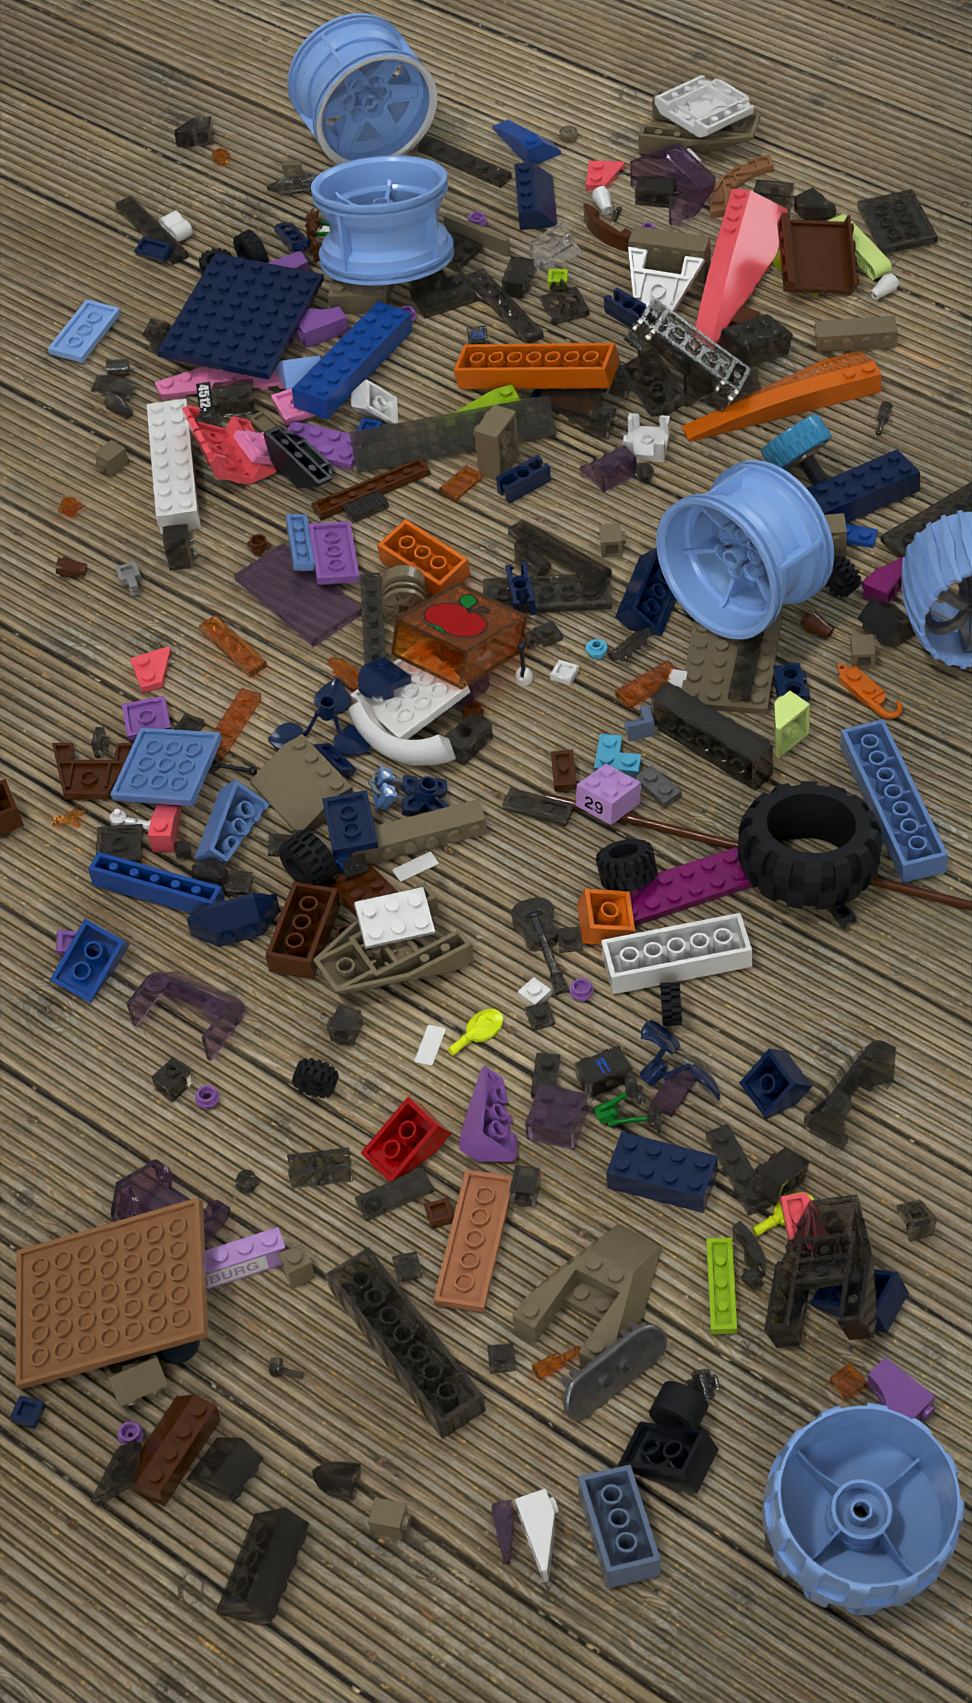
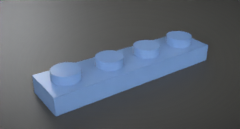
[285,514,315,571]

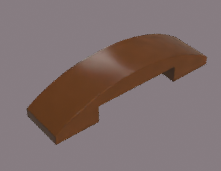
[583,203,632,252]

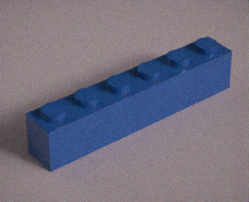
[88,852,225,914]

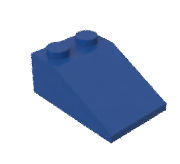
[50,919,130,1003]

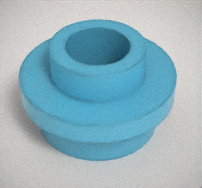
[586,639,607,659]

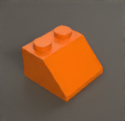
[577,889,635,945]

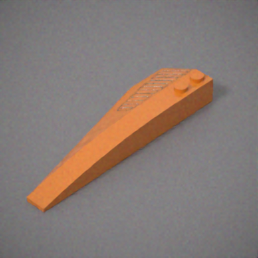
[682,351,882,442]

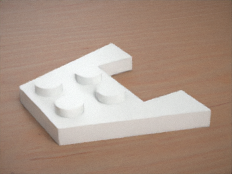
[628,247,705,314]

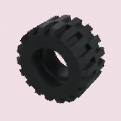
[278,829,338,886]
[596,839,658,891]

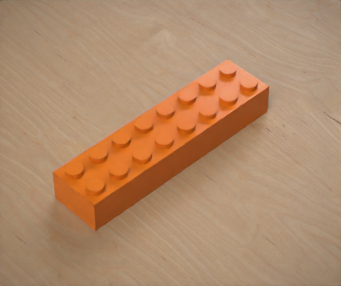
[453,343,620,389]

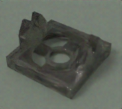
[540,279,590,325]

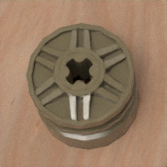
[381,565,426,622]

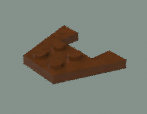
[52,743,133,800]

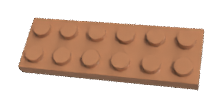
[433,1169,515,1313]

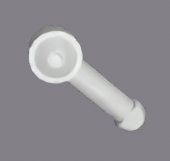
[110,809,151,831]

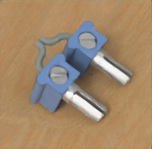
[368,766,408,811]

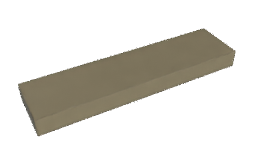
[443,213,511,257]

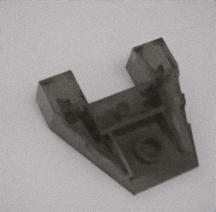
[538,364,635,440]

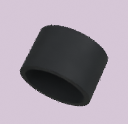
[649,1381,709,1429]

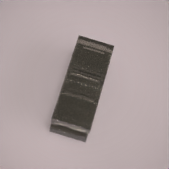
[287,1147,353,1189]

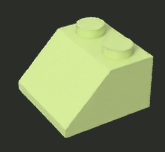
[774,691,810,759]

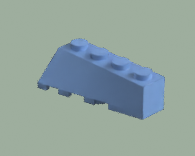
[194,779,270,871]

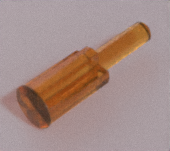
[531,1346,581,1379]

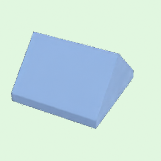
[275,356,320,390]

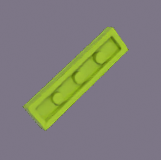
[706,1237,737,1334]

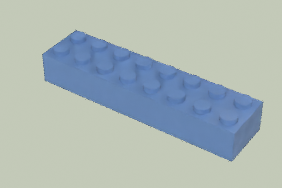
[840,719,948,883]

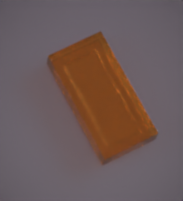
[439,465,482,502]

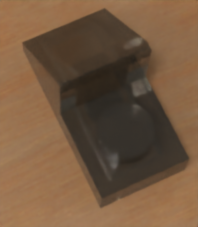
[896,1199,937,1242]

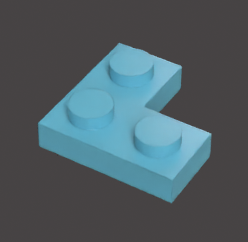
[594,734,642,777]

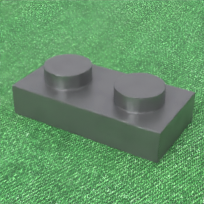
[635,765,682,808]

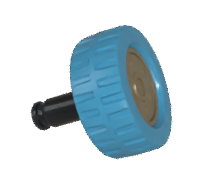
[761,414,832,485]

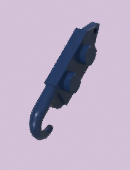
[274,222,310,252]

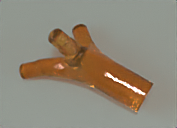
[51,807,86,828]

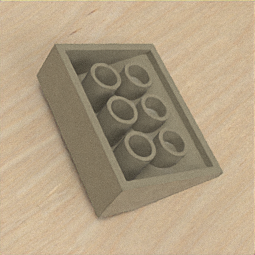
[250,734,353,833]

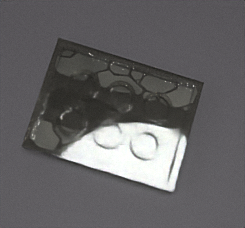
[857,189,938,254]

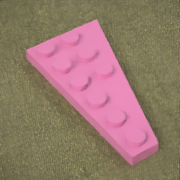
[155,366,284,400]

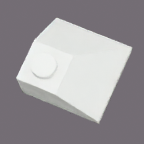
[351,379,398,427]

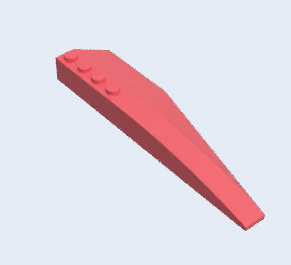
[691,189,788,353]

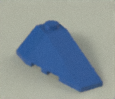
[492,120,561,164]

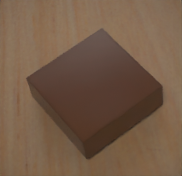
[424,1197,454,1229]

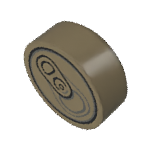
[559,126,578,143]

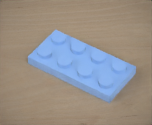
[48,299,121,363]

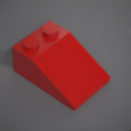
[361,1097,452,1184]

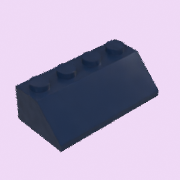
[514,162,557,230]
[615,547,676,636]

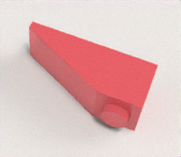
[148,804,183,853]

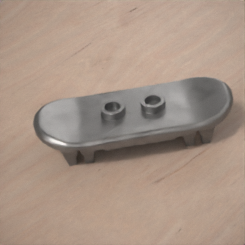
[561,1322,668,1421]

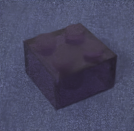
[525,1083,588,1150]

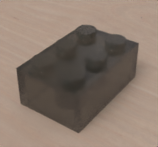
[718,314,793,370]

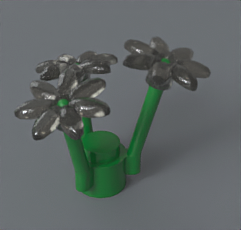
[595,1075,663,1134]

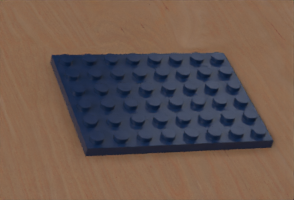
[157,253,324,380]

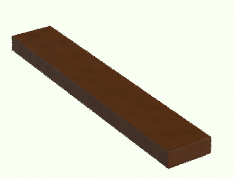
[311,457,431,521]

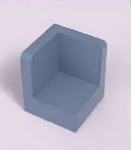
[624,705,655,741]

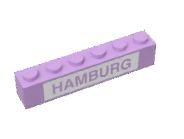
[205,1227,286,1290]

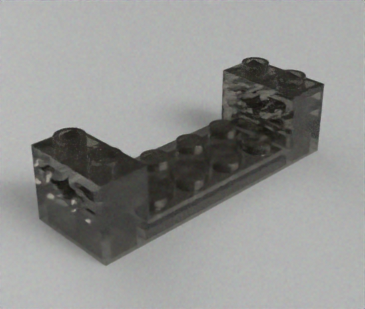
[624,297,751,412]

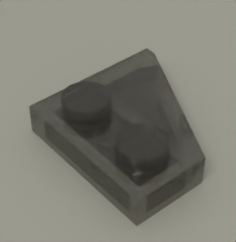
[91,1439,142,1507]

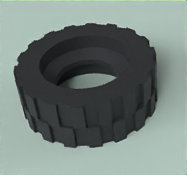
[233,229,269,263]

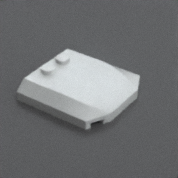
[655,75,754,138]

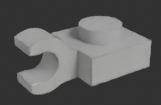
[115,561,142,597]

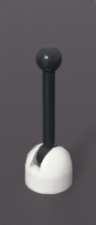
[515,643,533,686]

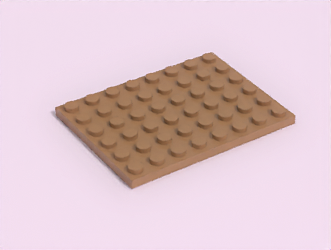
[15,1197,208,1390]

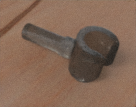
[269,1357,305,1379]

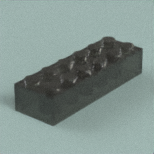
[651,682,773,791]

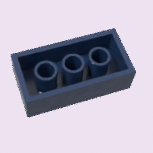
[606,1131,718,1213]

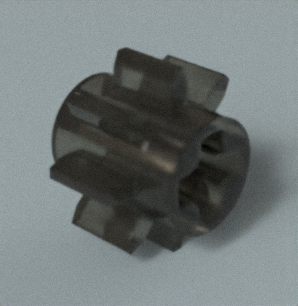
[686,1369,720,1400]

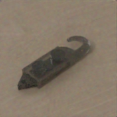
[267,173,319,196]

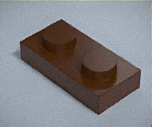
[551,749,577,792]

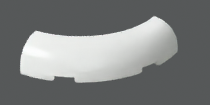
[348,701,456,766]

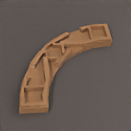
[709,155,774,218]

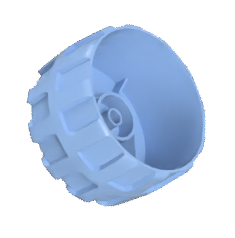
[762,1403,964,1615]

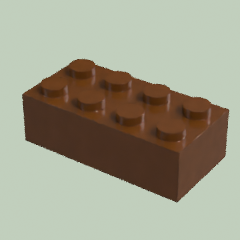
[265,881,341,979]

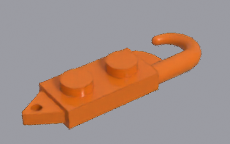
[837,663,903,719]

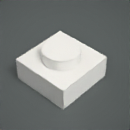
[518,977,552,1010]

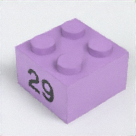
[576,764,641,825]

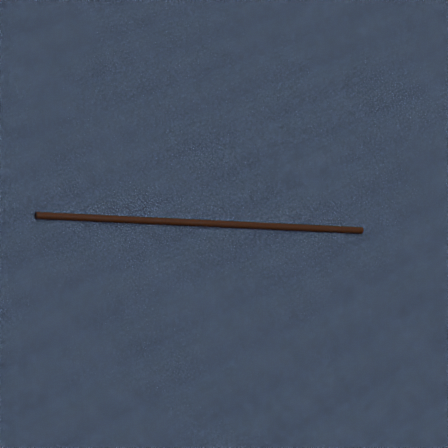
[543,793,972,911]

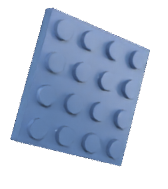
[110,728,223,806]

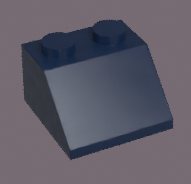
[739,1048,813,1119]

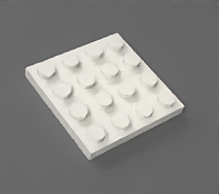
[350,644,470,740]

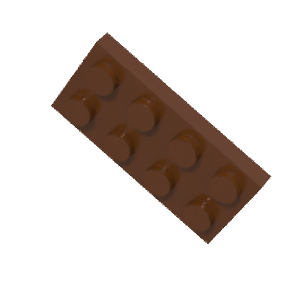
[328,863,398,916]

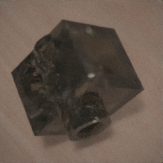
[142,318,172,350]
[192,858,229,887]

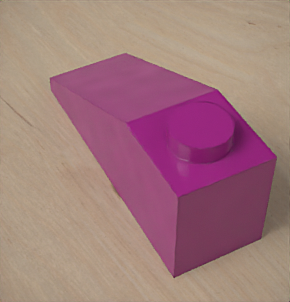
[862,556,905,608]

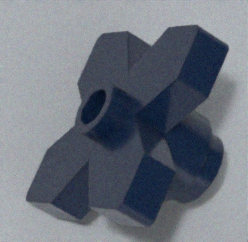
[401,775,448,816]

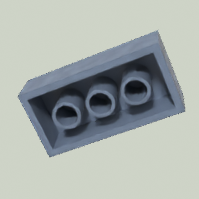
[578,1465,661,1588]

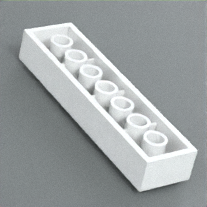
[147,399,201,534]

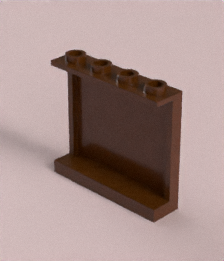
[777,212,859,294]

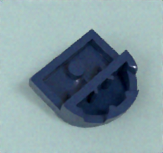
[358,657,411,700]

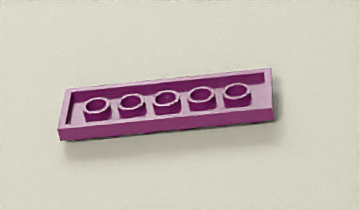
[629,847,752,926]

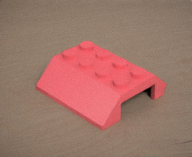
[182,405,277,485]

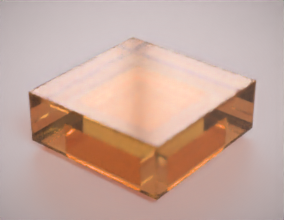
[829,1363,867,1401]

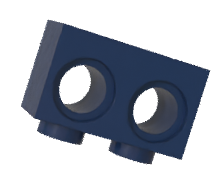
[773,663,810,702]

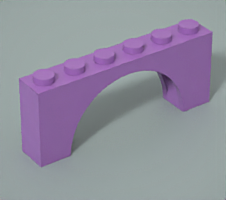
[268,251,349,348]
[867,1357,935,1421]

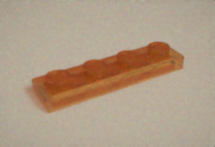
[199,615,267,678]
[213,688,262,762]

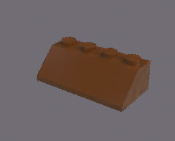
[119,1395,221,1507]

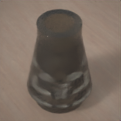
[104,392,133,419]

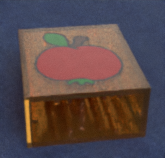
[391,582,527,690]

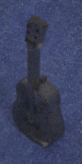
[511,898,569,995]

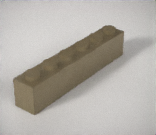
[351,799,487,867]

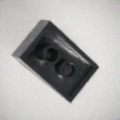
[618,1421,719,1493]

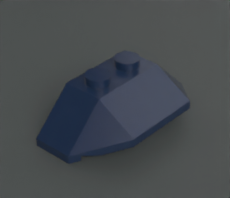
[186,893,280,947]

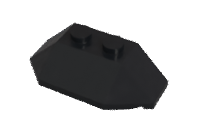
[263,426,333,488]

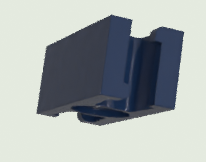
[604,288,654,333]
[496,455,551,503]
[505,562,536,618]

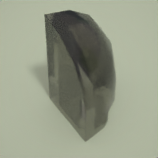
[312,1461,361,1501]

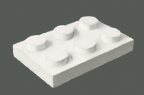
[354,887,435,949]

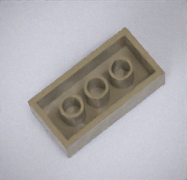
[629,226,710,282]

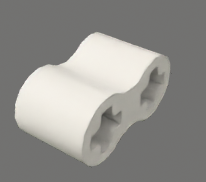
[159,211,193,243]

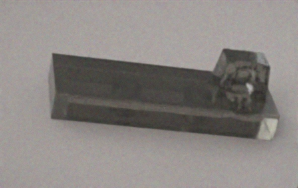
[355,1168,434,1221]

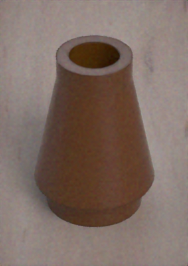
[56,556,87,577]
[800,610,834,639]

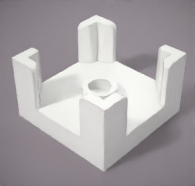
[623,413,670,462]

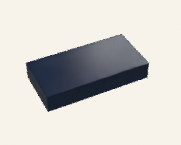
[134,236,174,263]

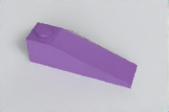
[459,1066,517,1162]

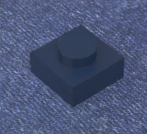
[10,1395,46,1429]

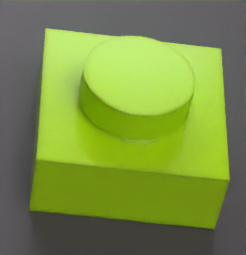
[547,269,568,288]

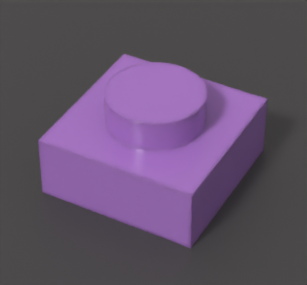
[56,929,77,955]

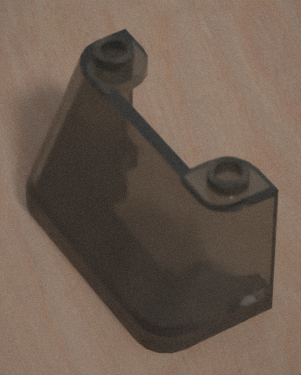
[804,1040,896,1150]

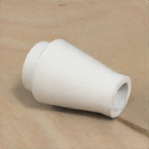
[592,186,613,215]
[869,273,899,301]

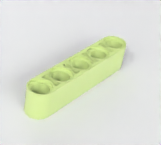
[827,214,892,280]

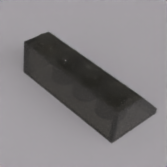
[216,1507,310,1625]

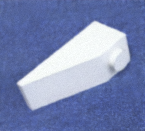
[515,1489,559,1583]

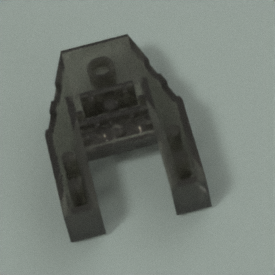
[764,1194,877,1348]

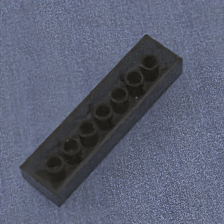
[326,1247,486,1439]

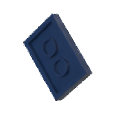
[322,790,379,856]

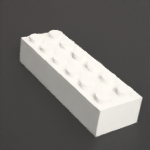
[601,913,752,994]

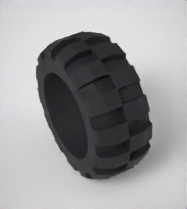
[738,781,882,910]

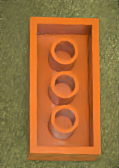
[377,519,470,601]

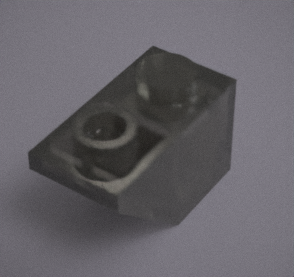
[174,116,214,147]
[794,188,836,221]

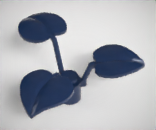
[268,678,371,756]
[639,1019,720,1101]

